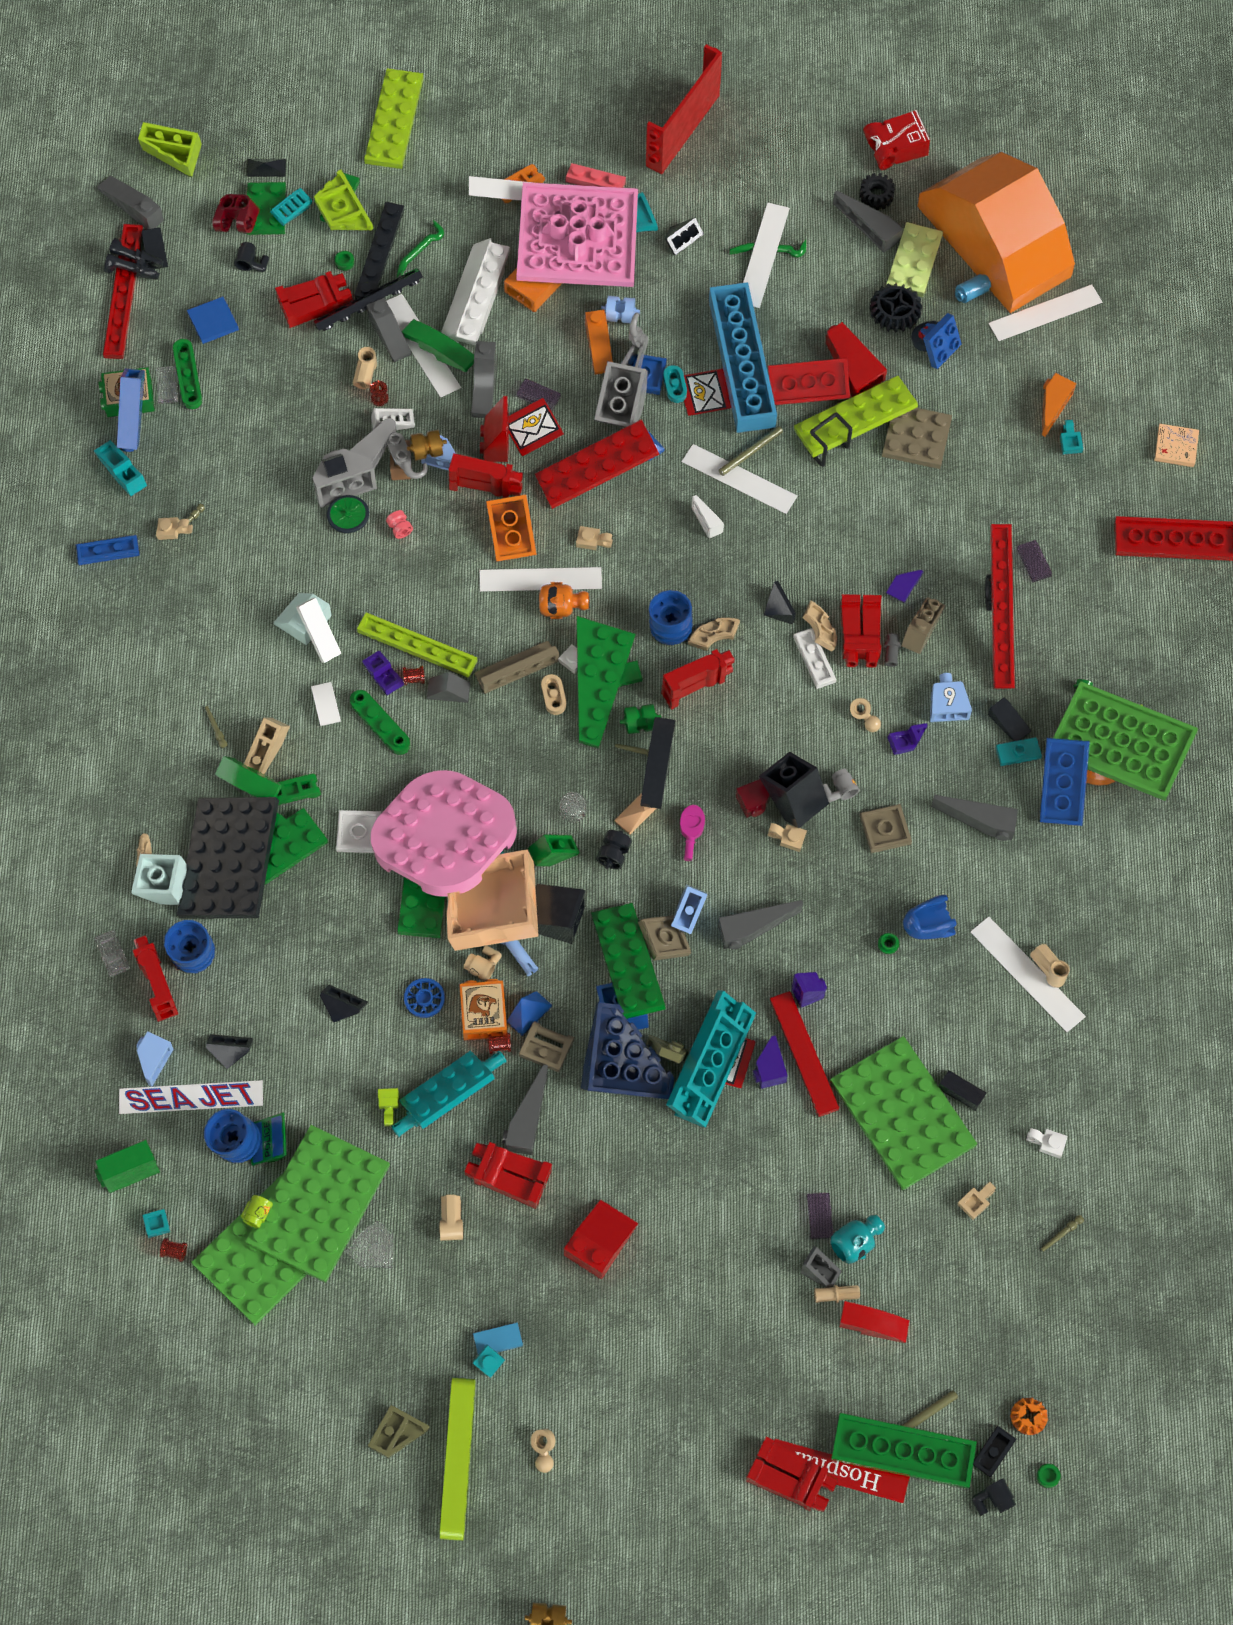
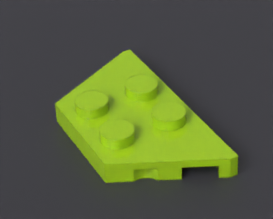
[314,169,373,230]

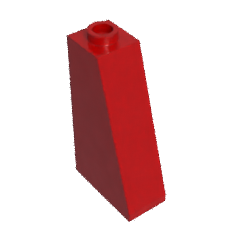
[825,322,887,397]

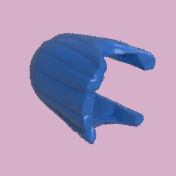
[903,895,957,940]

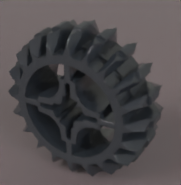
[869,283,922,333]

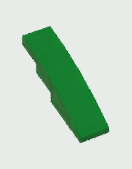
[402,319,474,372]

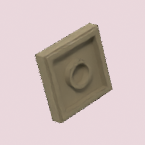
[859,804,912,853]
[638,915,692,961]

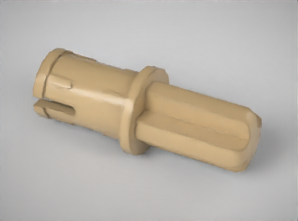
[814,1285,860,1303]

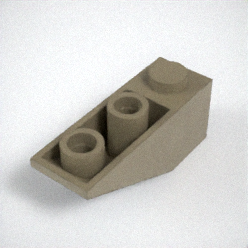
[901,597,946,654]

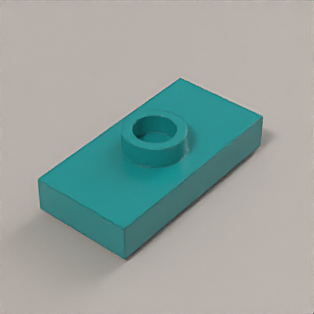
[995,737,1042,766]

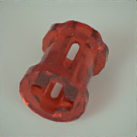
[370,381,389,406]
[403,666,425,686]
[488,1033,511,1054]
[159,1238,188,1262]

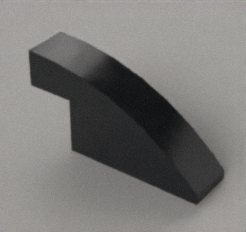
[640,717,676,809]

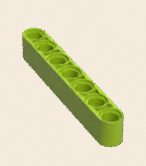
[440,1378,475,1541]

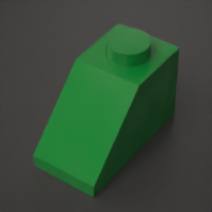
[527,835,580,866]

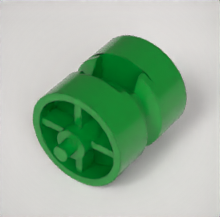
[620,704,661,734]

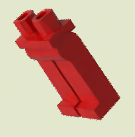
[275,271,353,328]
[449,453,523,499]
[840,594,882,668]
[661,649,735,710]
[132,936,178,1022]
[464,1142,552,1209]
[746,1436,838,1512]

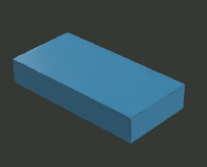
[473,1323,523,1354]

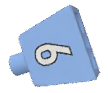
[930,673,972,722]

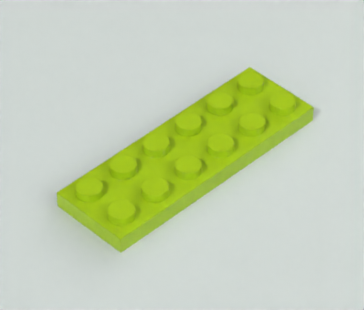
[364,68,424,169]
[794,376,918,458]

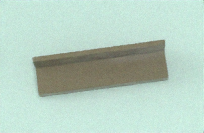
[475,641,559,694]

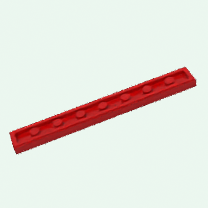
[103,224,143,359]
[990,524,1015,689]

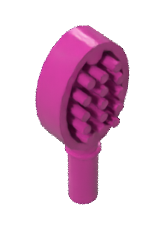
[680,805,705,861]

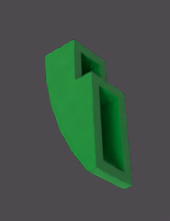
[215,756,282,797]

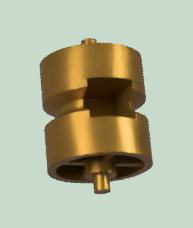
[407,430,447,461]
[524,1602,572,1625]

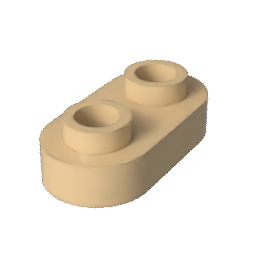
[541,674,566,715]

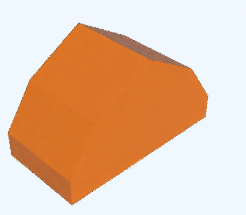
[917,152,1075,313]

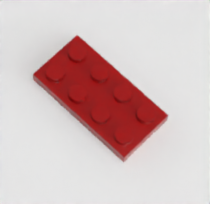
[768,358,850,405]

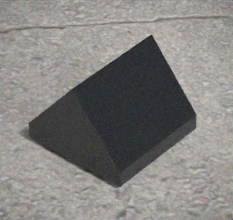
[322,454,348,478]

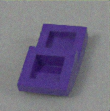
[362,650,404,696]

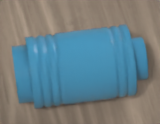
[955,274,991,303]

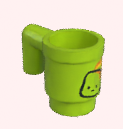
[241,1195,273,1229]

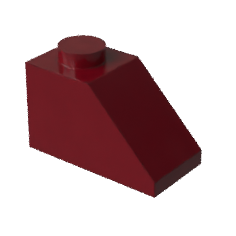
[736,779,771,818]

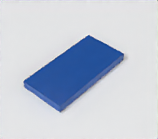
[1040,738,1090,826]

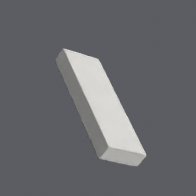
[296,598,341,663]
[793,628,836,689]

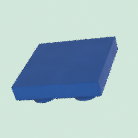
[187,297,239,344]

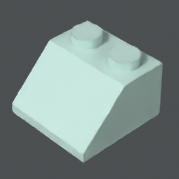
[274,593,331,645]
[131,854,188,905]

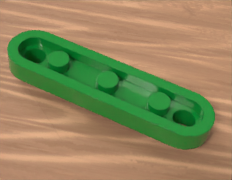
[173,339,202,409]
[350,690,410,755]

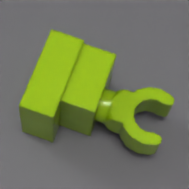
[378,1088,399,1127]

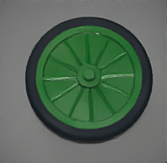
[327,495,369,533]

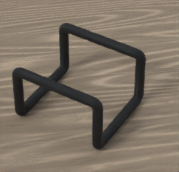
[808,413,853,467]

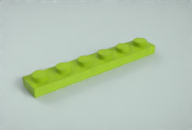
[357,612,478,678]

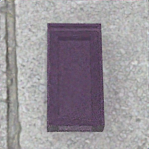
[517,378,561,412]
[1017,540,1052,583]
[807,1193,833,1239]

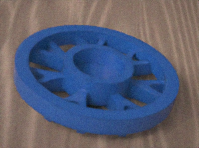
[404,978,445,1018]

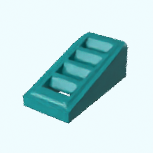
[270,188,312,226]

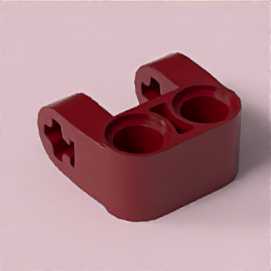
[212,194,259,233]

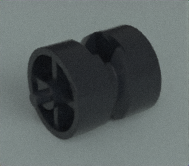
[596,830,632,870]

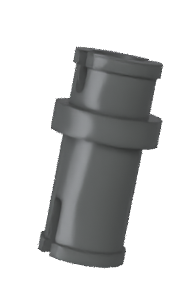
[884,633,901,667]

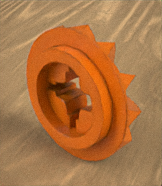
[1011,1397,1048,1435]

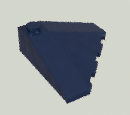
[581,1002,674,1099]

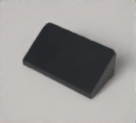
[938,1070,987,1111]

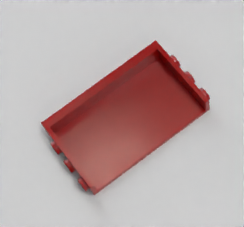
[646,44,722,174]

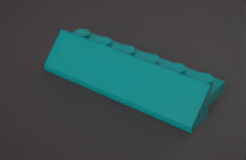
[666,990,756,1128]

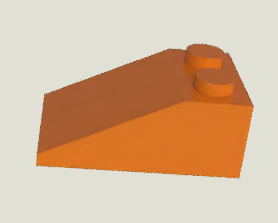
[486,495,537,561]

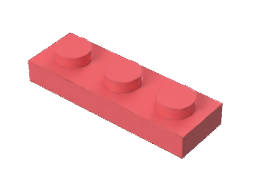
[566,163,626,188]

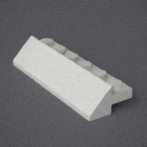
[441,238,510,345]

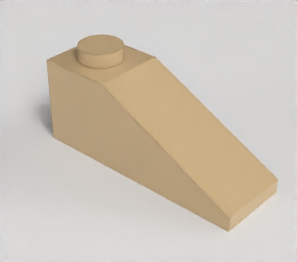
[244,718,290,774]

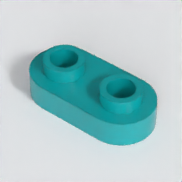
[663,365,687,403]

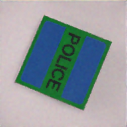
[251,1113,286,1166]

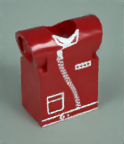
[863,110,930,170]

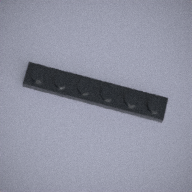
[354,202,405,299]
[313,268,423,331]

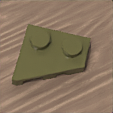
[646,1035,688,1063]
[368,1405,430,1459]

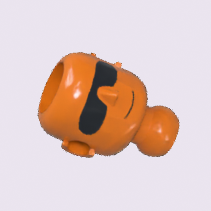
[539,582,589,619]

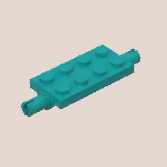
[391,1050,507,1138]

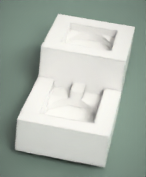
[311,682,341,726]

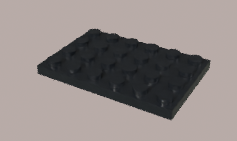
[177,797,279,919]

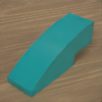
[94,440,147,496]

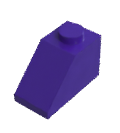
[791,972,827,1008]
[753,1035,788,1089]

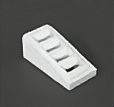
[371,408,415,430]
[691,495,724,538]

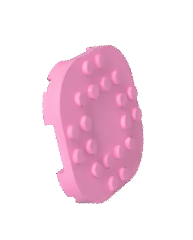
[371,770,517,896]

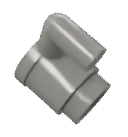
[823,769,860,802]

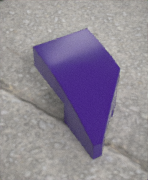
[886,570,924,603]
[887,723,928,755]

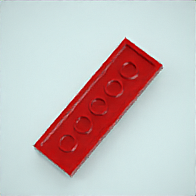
[535,419,659,509]
[1114,516,1233,561]

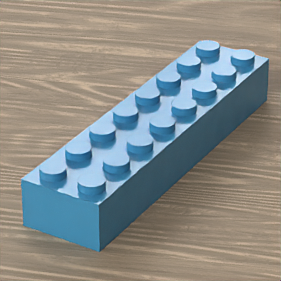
[709,282,777,433]

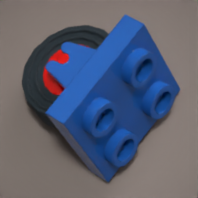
[911,313,962,369]

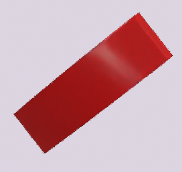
[839,1301,910,1343]

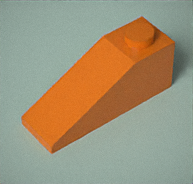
[585,310,613,375]
[1042,373,1076,437]

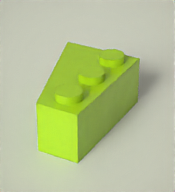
[138,122,202,178]

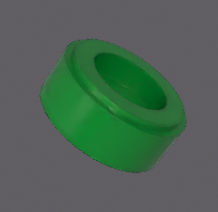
[335,251,354,271]
[1036,1464,1061,1489]

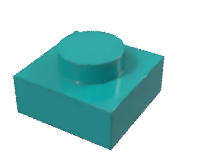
[143,1209,171,1238]
[473,1344,505,1378]

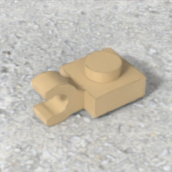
[156,517,193,540]
[576,526,613,550]
[768,823,807,852]
[957,1182,996,1220]

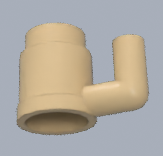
[464,945,501,982]

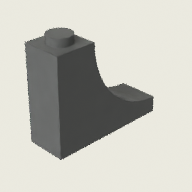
[471,341,497,418]

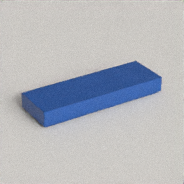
[76,535,140,565]

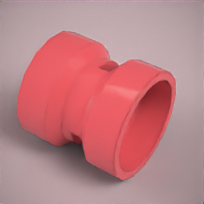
[386,510,413,539]

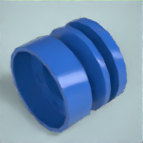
[649,590,693,645]
[164,920,215,973]
[204,1109,261,1163]

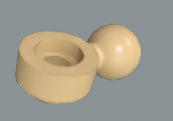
[850,698,881,732]
[531,1429,555,1473]

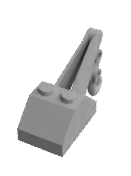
[594,312,648,428]
[312,418,428,508]

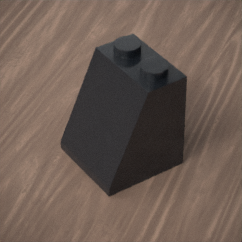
[759,752,829,829]
[535,884,586,944]

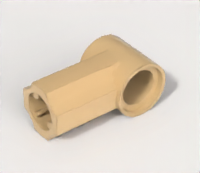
[353,347,377,390]
[1030,944,1070,988]
[440,1195,463,1241]

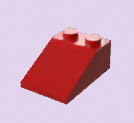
[480,396,509,462]
[564,1200,638,1280]

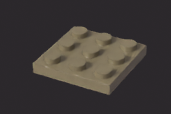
[882,408,952,469]

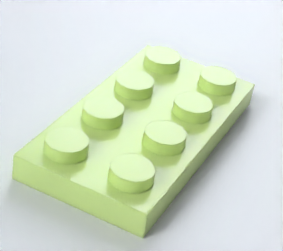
[887,222,943,297]

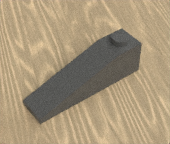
[97,175,164,229]
[833,191,903,253]
[931,795,1018,841]
[718,900,803,950]
[502,1065,548,1155]

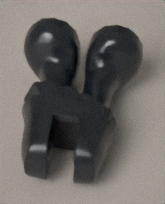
[104,238,164,280]

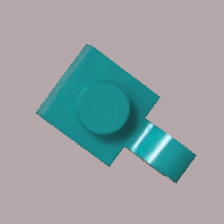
[1060,420,1084,454]

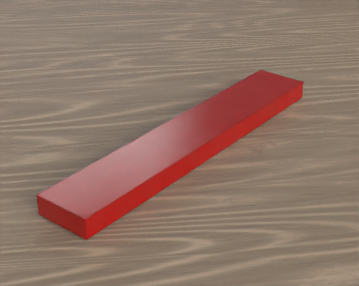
[770,991,839,1117]

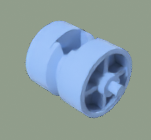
[601,296,640,324]

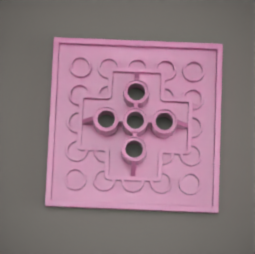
[517,182,638,287]

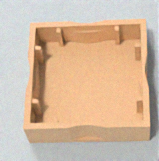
[447,849,538,951]

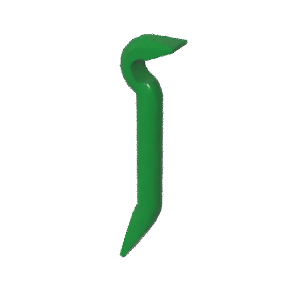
[396,220,444,278]
[729,240,806,258]

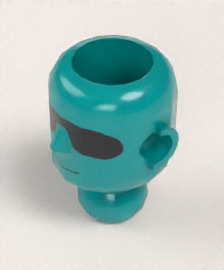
[830,1215,885,1264]

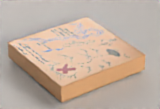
[1154,424,1199,467]

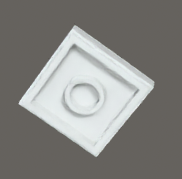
[336,810,381,853]

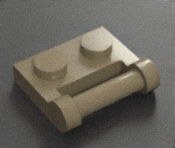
[519,1021,575,1072]

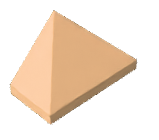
[614,793,657,835]

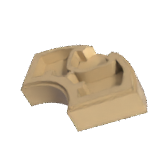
[802,601,837,652]
[688,618,740,651]

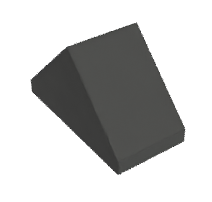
[427,672,470,703]
[800,1246,842,1288]

